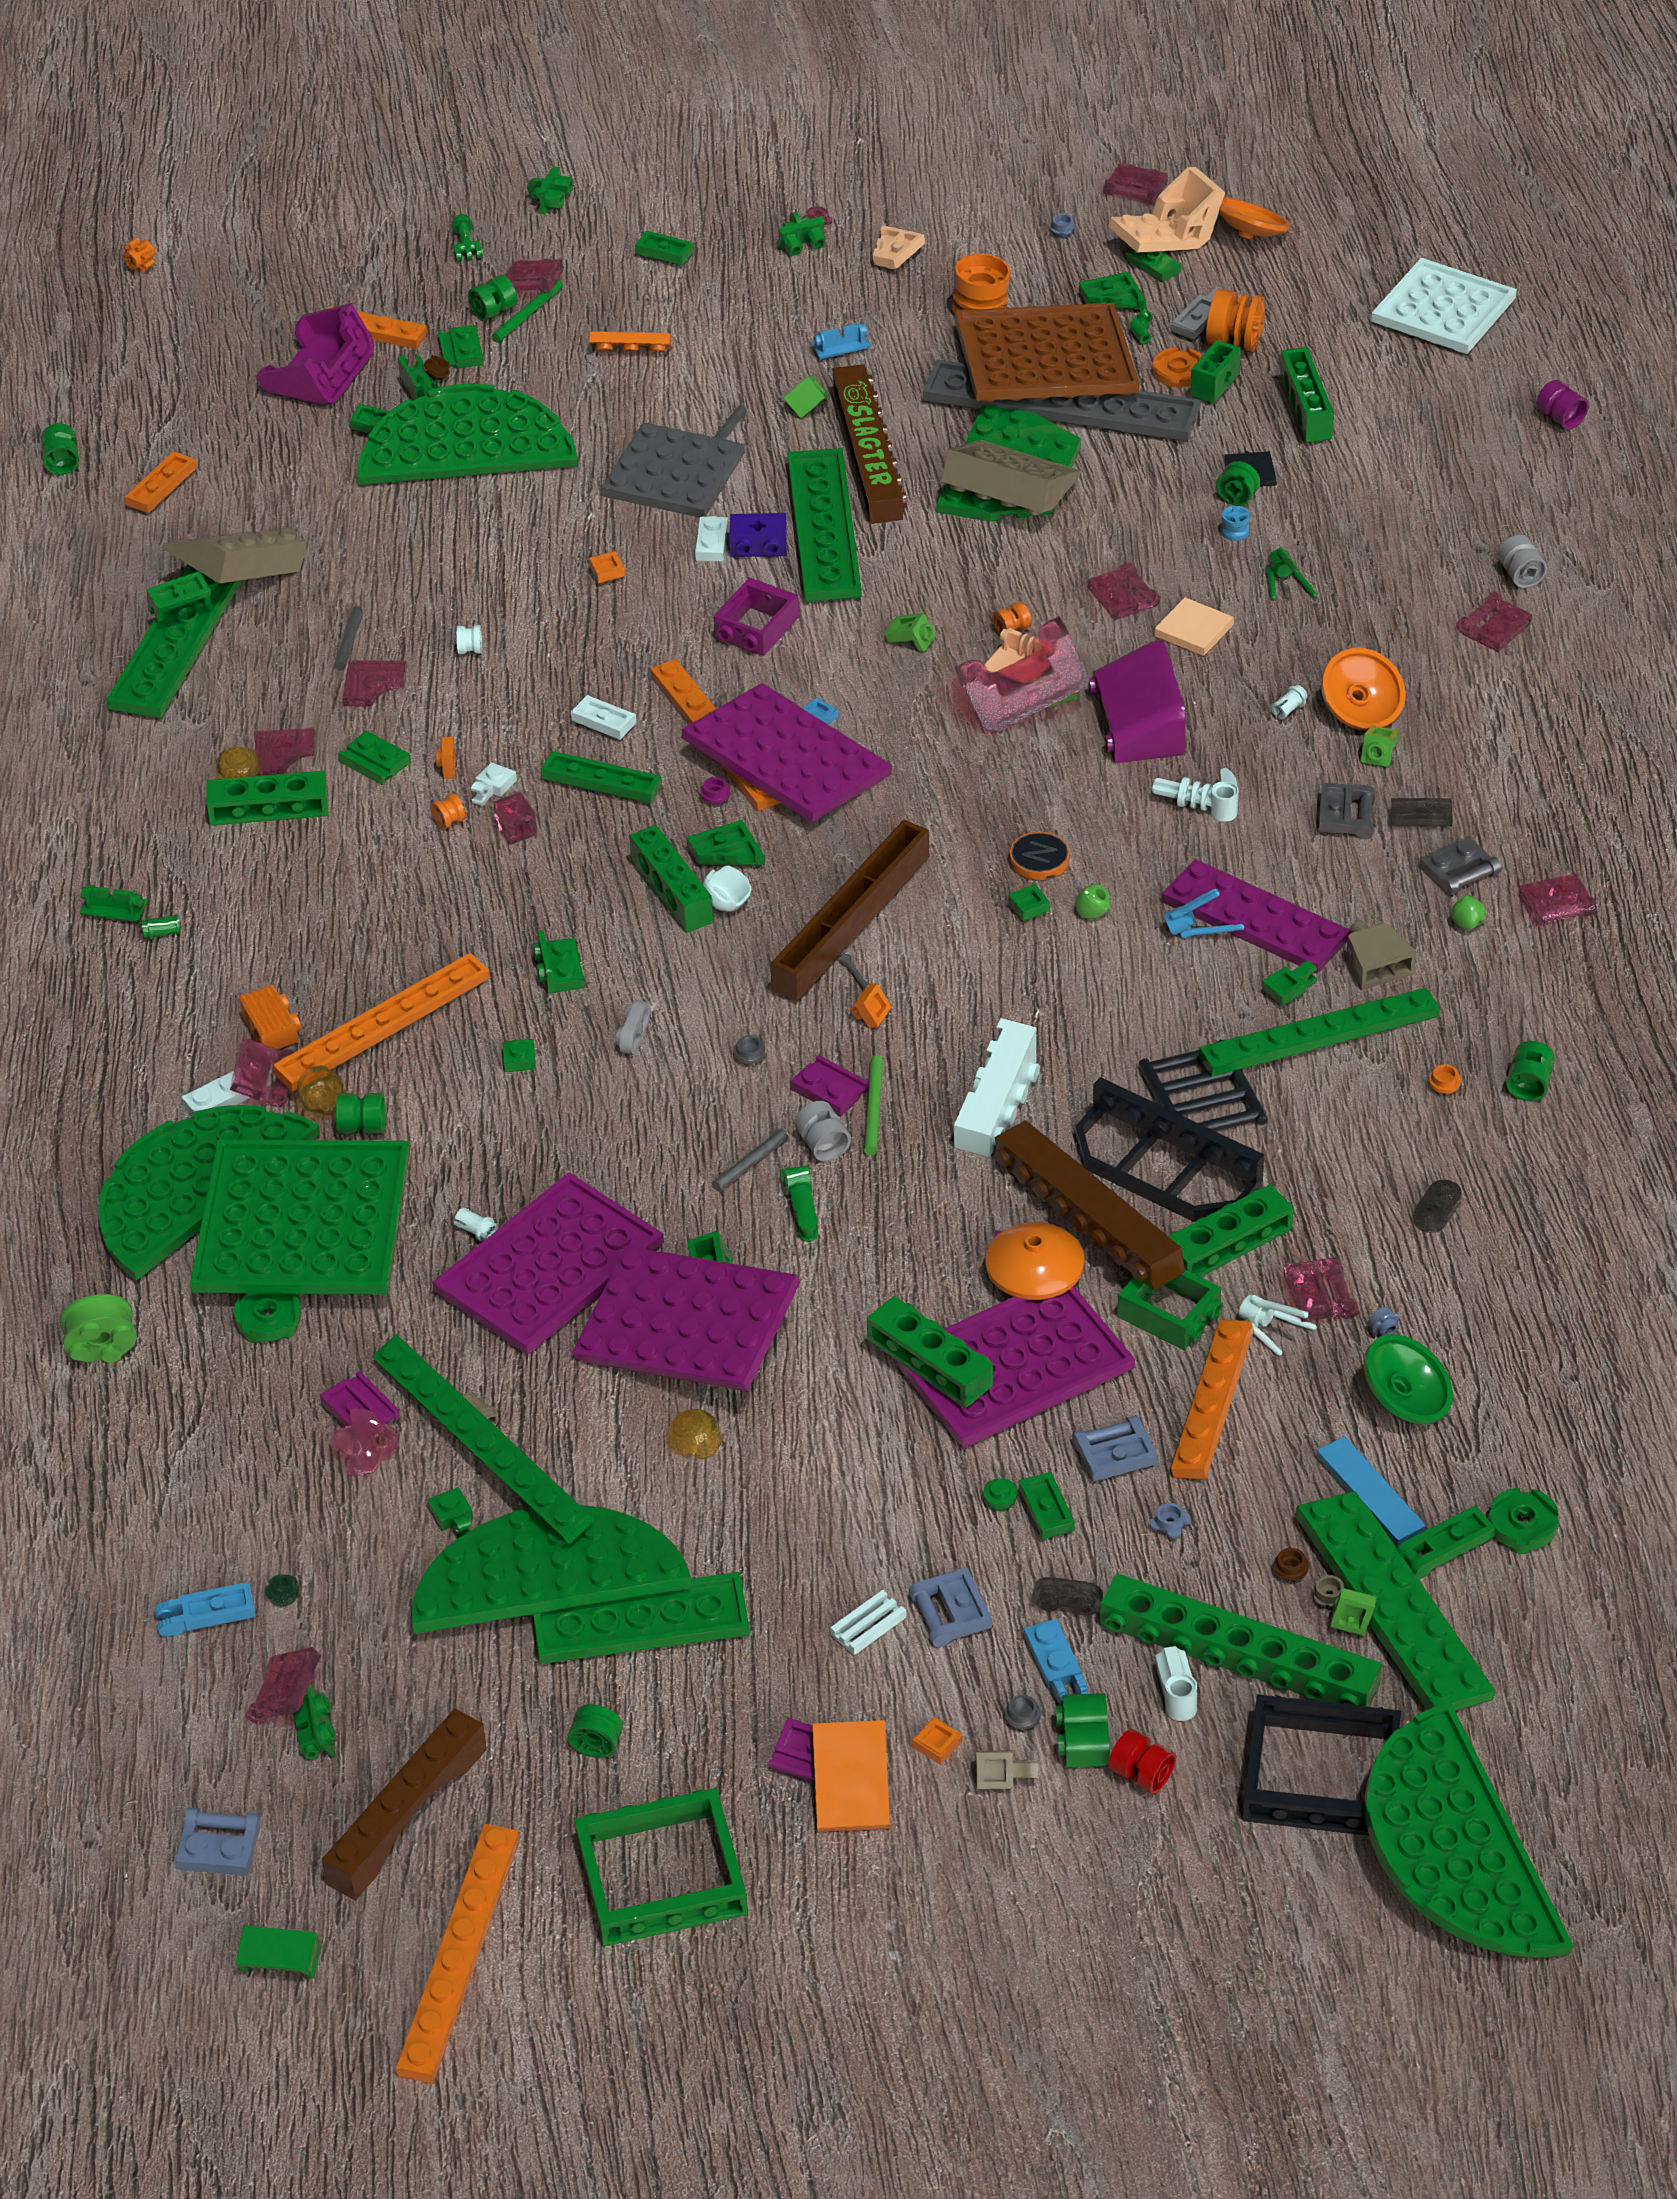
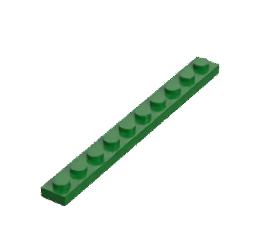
[372,1334,594,1545]

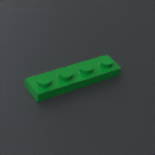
[540,751,662,803]

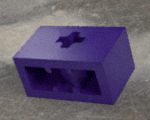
[729,513,787,557]

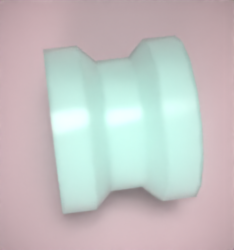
[457,625,482,654]

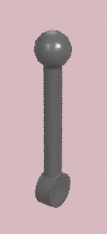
[840,954,868,991]

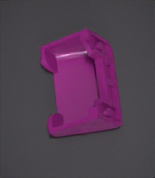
[255,303,374,405]
[1088,640,1186,764]

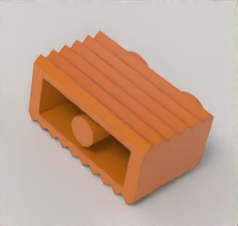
[239,984,301,1054]

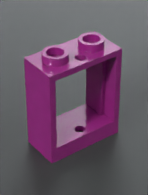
[713,577,799,656]

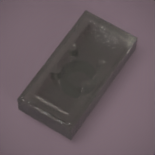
[1390,798,1453,827]

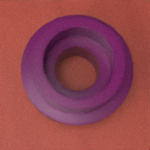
[700,777,730,804]

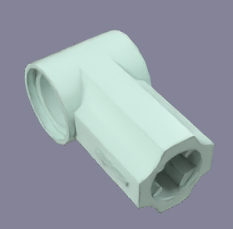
[1155,1646,1197,1721]

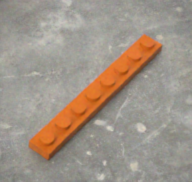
[650,659,781,812]
[273,953,490,1092]
[396,1824,520,2084]

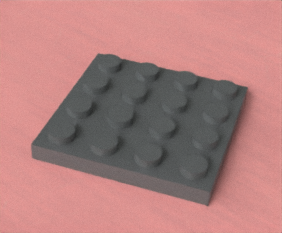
[601,422,745,518]

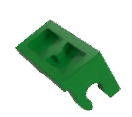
[398,354,439,401]
[146,571,211,623]
[236,1925,322,1978]

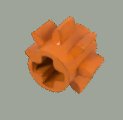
[123,237,156,272]

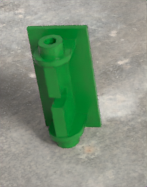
[80,885,147,922]
[292,1683,336,1759]

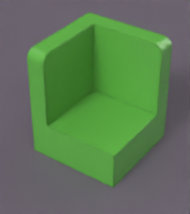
[784,375,830,418]

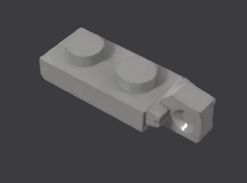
[1171,286,1226,340]

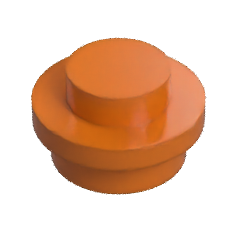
[1429,1064,1461,1093]

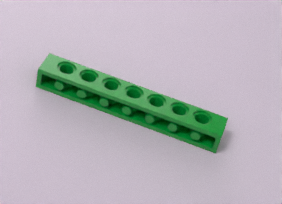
[1100,1573,1382,1707]

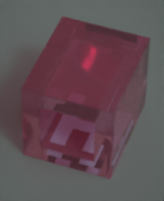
[493,792,537,845]

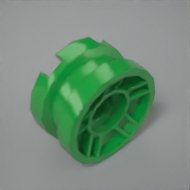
[1216,461,1260,506]
[567,1704,623,1758]

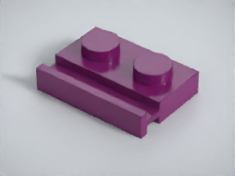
[790,1055,869,1117]
[320,1371,400,1442]
[768,1717,815,1784]

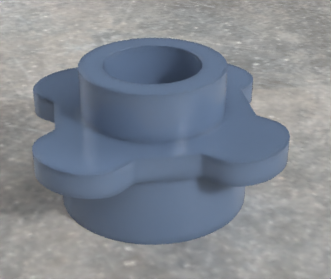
[1150,1503,1191,1538]

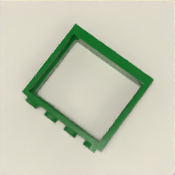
[574,1788,748,1947]

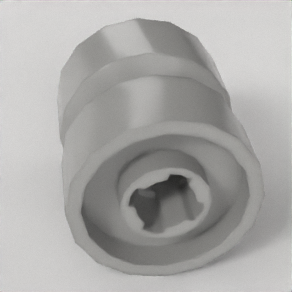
[1497,535,1548,588]
[795,1101,851,1161]

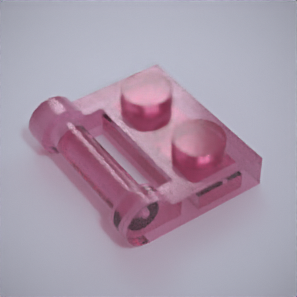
[1103,163,1168,204]
[506,259,564,293]
[1088,562,1160,620]
[1456,592,1532,652]
[1518,873,1597,927]
[230,1038,294,1107]
[1283,1258,1359,1322]
[246,1647,321,1724]

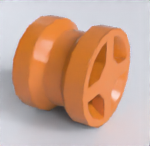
[430,793,466,830]

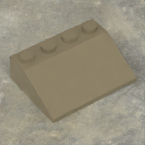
[941,440,1081,515]
[162,527,307,583]

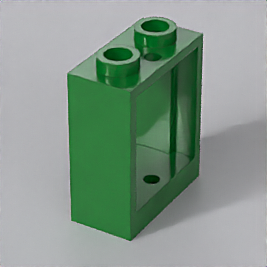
[1117,1270,1223,1351]

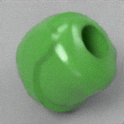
[1076,884,1110,919]
[1451,895,1486,930]

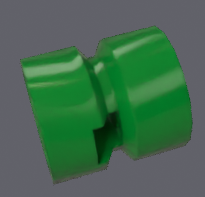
[467,275,518,321]
[41,423,79,475]
[1506,1041,1555,1101]
[336,1093,386,1134]

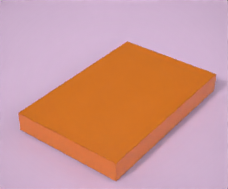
[813,1720,890,1832]

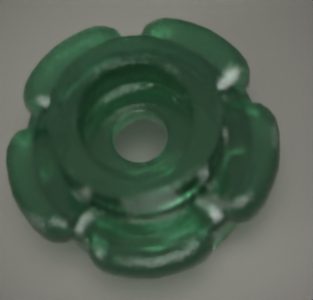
[265,1574,299,1607]

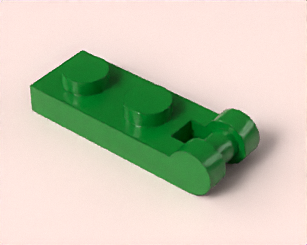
[1396,1505,1496,1579]

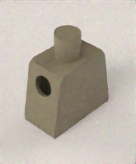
[1346,920,1416,990]

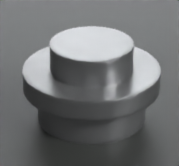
[734,1035,766,1064]
[1005,1695,1041,1730]

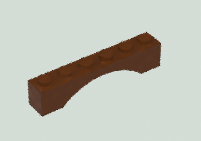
[322,1708,487,1901]

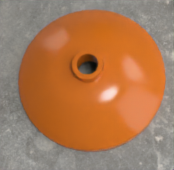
[1219,197,1291,239]
[1321,648,1406,731]
[985,1222,1084,1300]

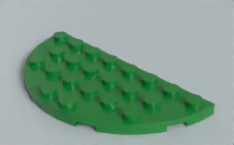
[357,383,578,485]
[98,1105,320,1281]
[412,1505,692,1634]
[1364,1703,1574,1958]

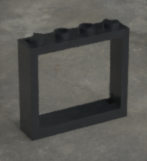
[1243,1694,1401,1836]

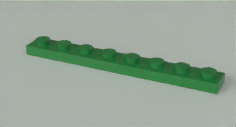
[1199,987,1440,1077]

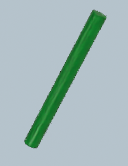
[492,279,563,343]

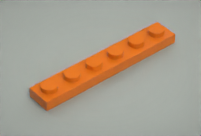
[1171,1320,1254,1479]

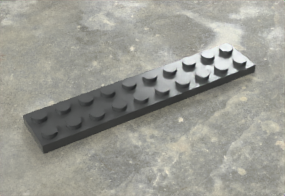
[923,359,1201,441]

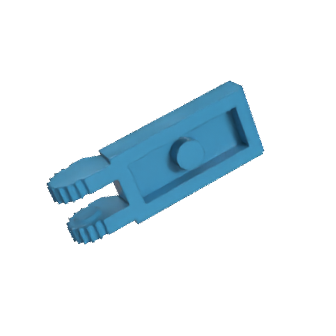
[154,1582,256,1637]
[1024,1619,1089,1706]

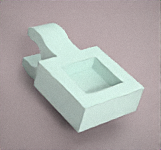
[471,762,517,806]

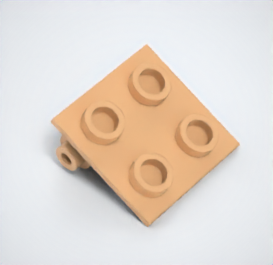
[982,628,1060,688]

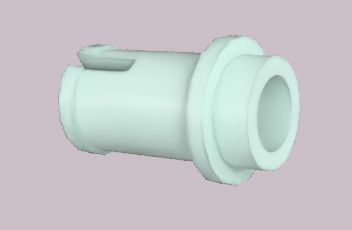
[1271,685,1308,720]
[454,1207,497,1241]

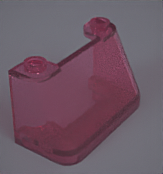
[954,616,1089,731]

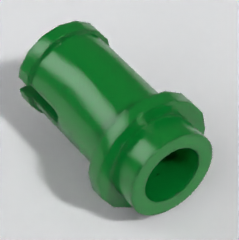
[141,914,180,941]

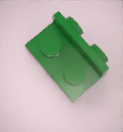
[533,930,585,994]

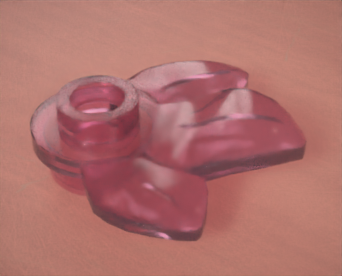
[330,1409,399,1476]

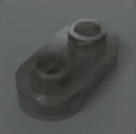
[1414,1179,1462,1233]
[1032,1577,1103,1616]

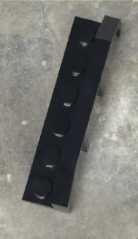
[1075,1077,1264,1222]

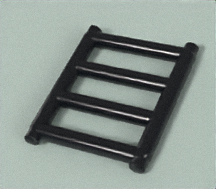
[1138,1040,1268,1131]

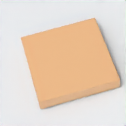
[1154,597,1234,656]

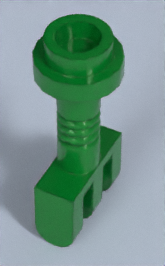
[452,214,483,262]

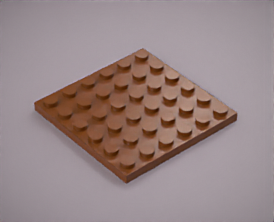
[955,303,1140,402]

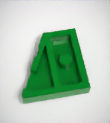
[1079,271,1146,310]
[687,820,765,865]

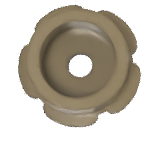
[1312,1575,1344,1608]

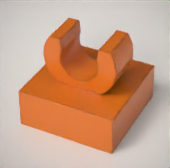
[849,983,892,1028]

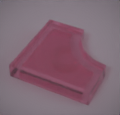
[342,660,407,706]
[254,728,315,776]

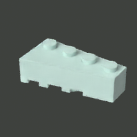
[954,1018,1040,1157]

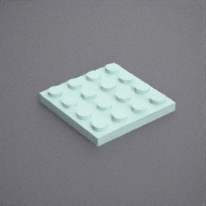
[1371,258,1517,354]

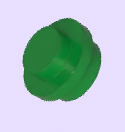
[983,1478,1018,1511]

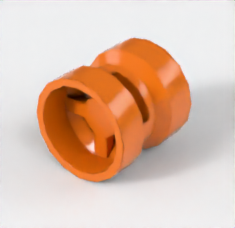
[992,601,1032,635]

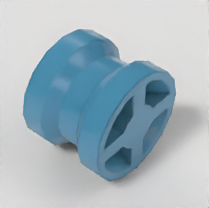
[1221,506,1250,541]

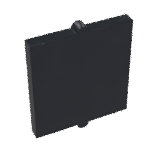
[1224,451,1277,487]

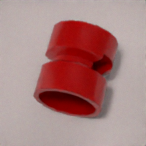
[1108,1728,1177,1794]

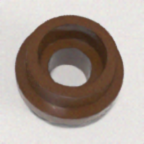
[424,355,450,380]
[1274,1548,1309,1581]

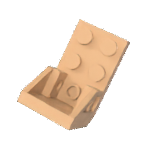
[1108,167,1225,253]

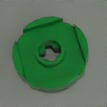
[234,1293,301,1343]
[1488,1488,1559,1554]

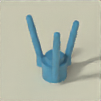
[1165,889,1244,939]

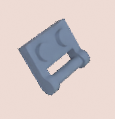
[1072,1415,1158,1482]
[909,1567,992,1648]
[175,1807,261,1876]

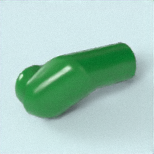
[1130,309,1153,345]

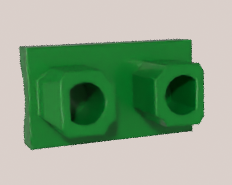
[527,166,573,215]
[776,212,826,256]

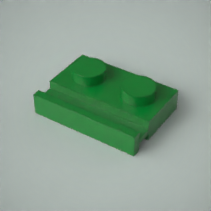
[438,325,484,369]
[338,730,411,785]

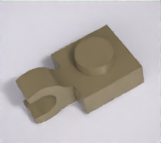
[976,1750,1039,1789]

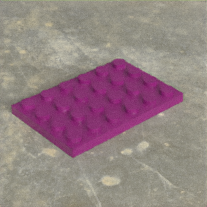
[681,683,892,822]
[432,1172,664,1355]
[572,1246,800,1392]
[893,1286,1135,1449]

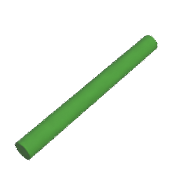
[864,1055,883,1155]

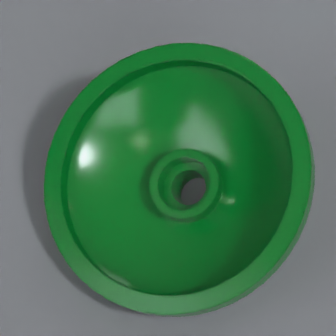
[1363,1334,1453,1425]

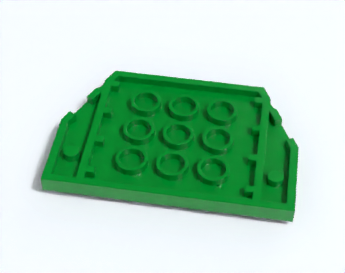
[936,405,1081,522]

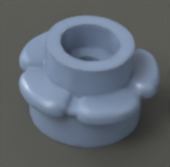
[1050,213,1076,237]
[1368,1307,1400,1337]

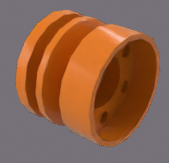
[951,253,1011,313]
[1206,288,1265,352]

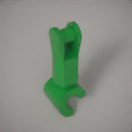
[780,1165,818,1242]

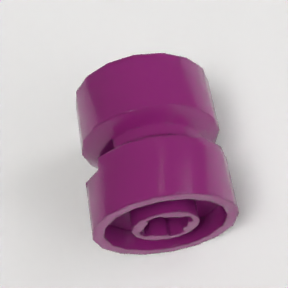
[1536,380,1589,430]

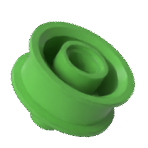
[59,1294,137,1363]

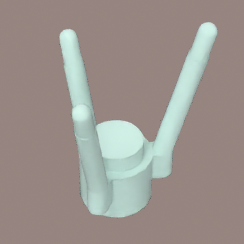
[1239,1294,1317,1356]

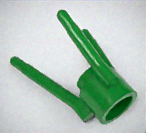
[1265,547,1317,600]

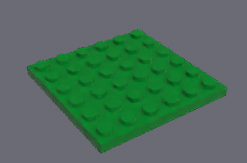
[190,1139,411,1295]

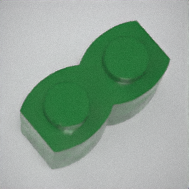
[1056,1693,1110,1767]

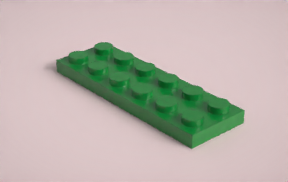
[533,1572,750,1664]

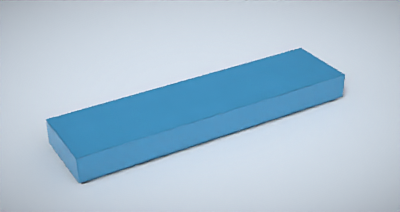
[1316,1436,1426,1547]

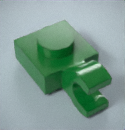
[1262,961,1317,1006]
[427,1487,473,1538]

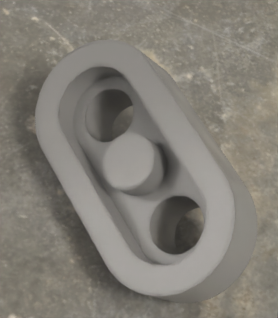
[616,1000,651,1055]

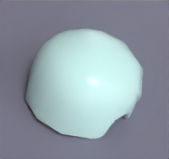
[702,866,752,912]

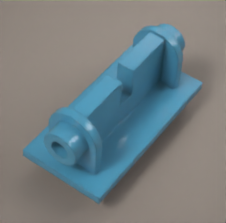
[811,322,871,359]

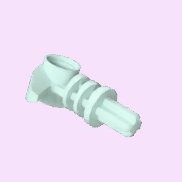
[1152,768,1239,821]

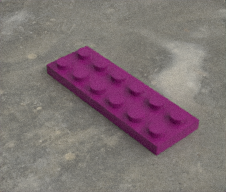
[1162,859,1350,974]

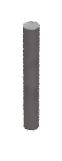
[714,405,747,440]
[334,606,363,670]
[712,1129,788,1192]

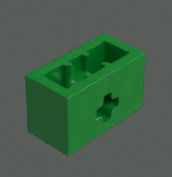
[1190,340,1241,403]

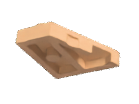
[873,226,925,269]

